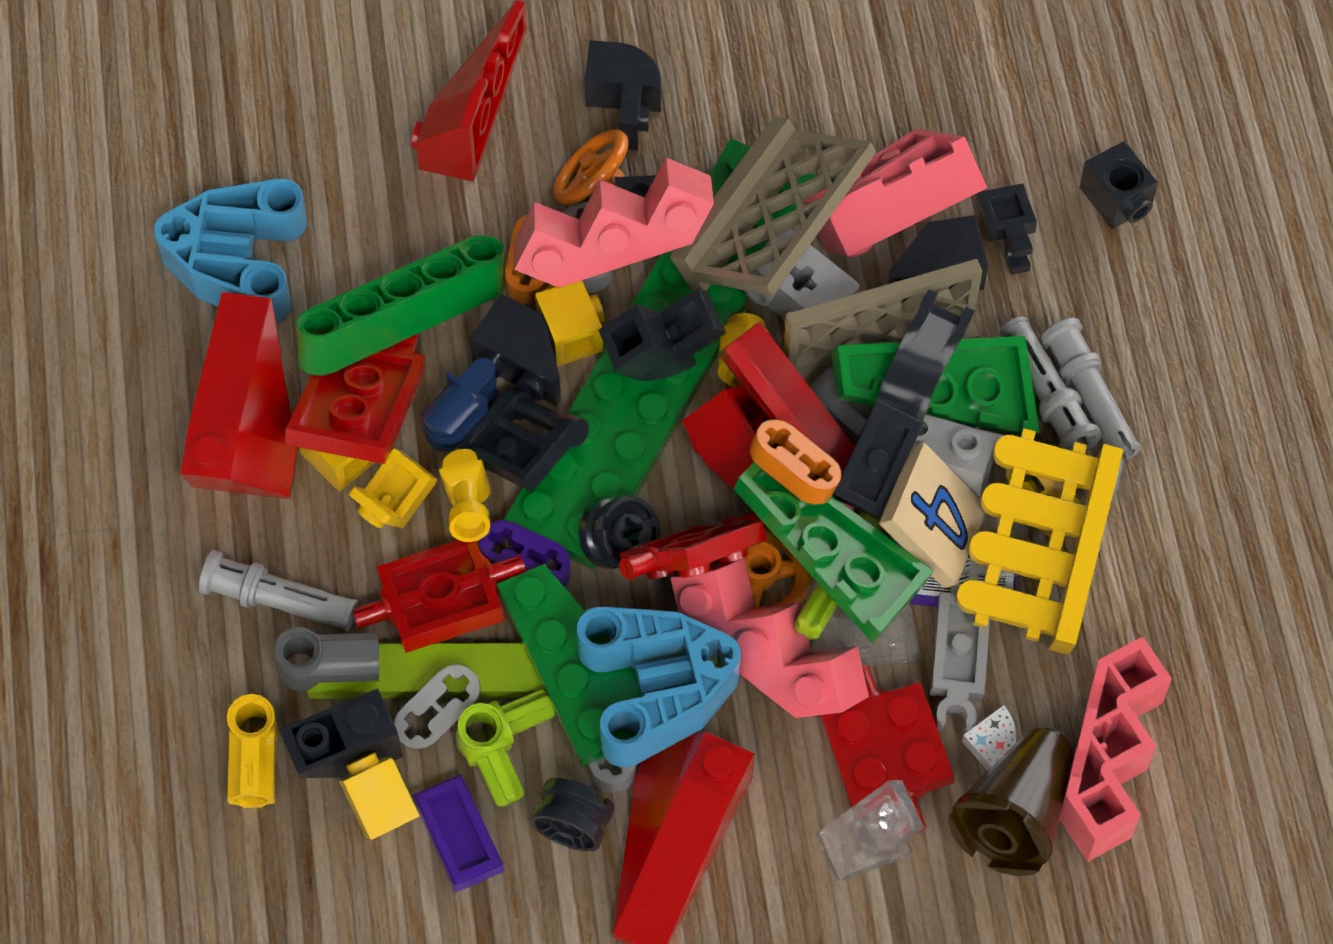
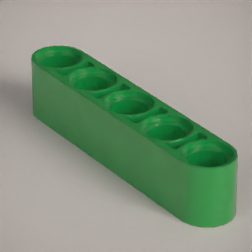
[296,235,504,375]

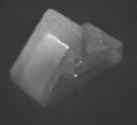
[816,780,924,881]

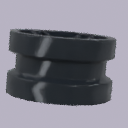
[578,496,661,569]
[530,778,614,852]

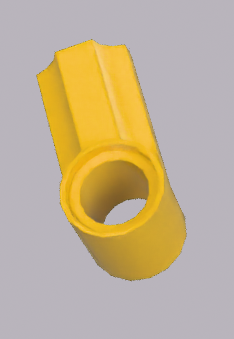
[227,694,279,808]

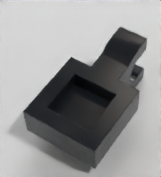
[975,183,1037,275]

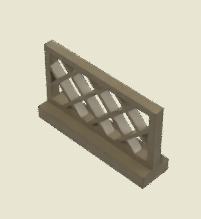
[670,116,876,296]
[780,259,982,386]

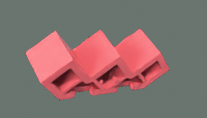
[514,158,714,288]
[671,558,869,718]
[1059,636,1172,862]

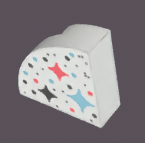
[962,706,1016,771]

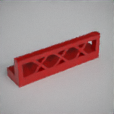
[718,321,855,511]

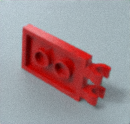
[285,333,426,464]

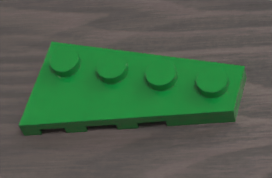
[831,336,1039,435]
[734,462,933,644]
[497,564,644,768]

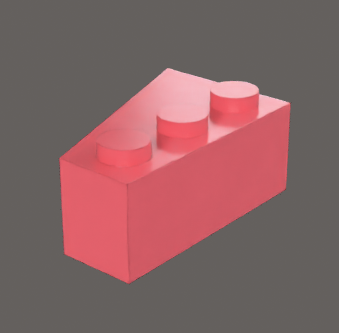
[803,128,987,258]

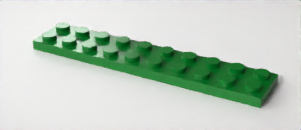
[504,139,817,570]

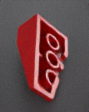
[411,0,527,182]
[180,292,298,499]
[682,386,814,491]
[613,732,755,944]

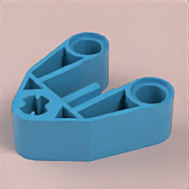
[154,178,308,323]
[577,607,741,767]

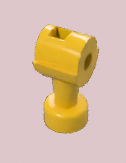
[439,449,491,542]

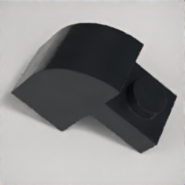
[585,40,661,150]
[599,287,726,381]

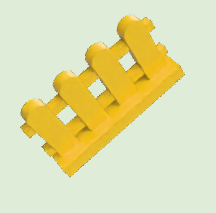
[956,428,1124,655]

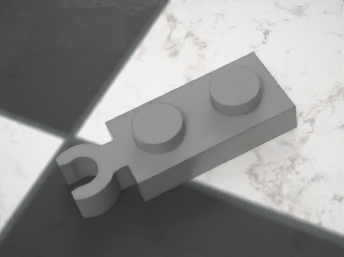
[929,592,990,734]

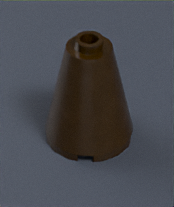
[948,728,1074,876]

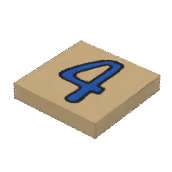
[879,442,986,588]

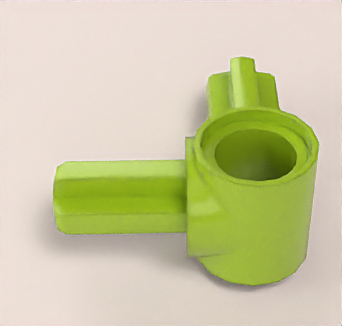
[455,690,555,807]

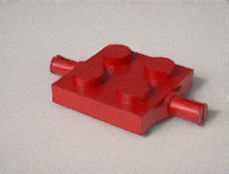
[619,510,767,580]
[352,540,526,653]
[821,665,955,835]

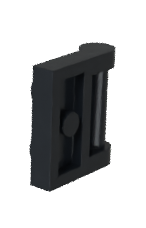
[457,388,589,492]

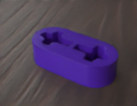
[479,520,571,587]

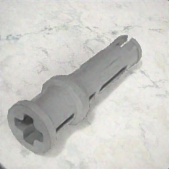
[1000,316,1102,451]
[1040,318,1141,460]
[199,549,358,632]

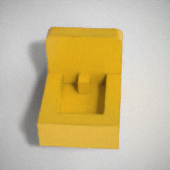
[348,448,438,529]

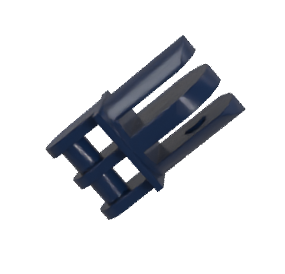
[422,358,498,452]

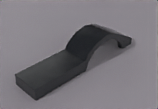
[832,289,975,519]

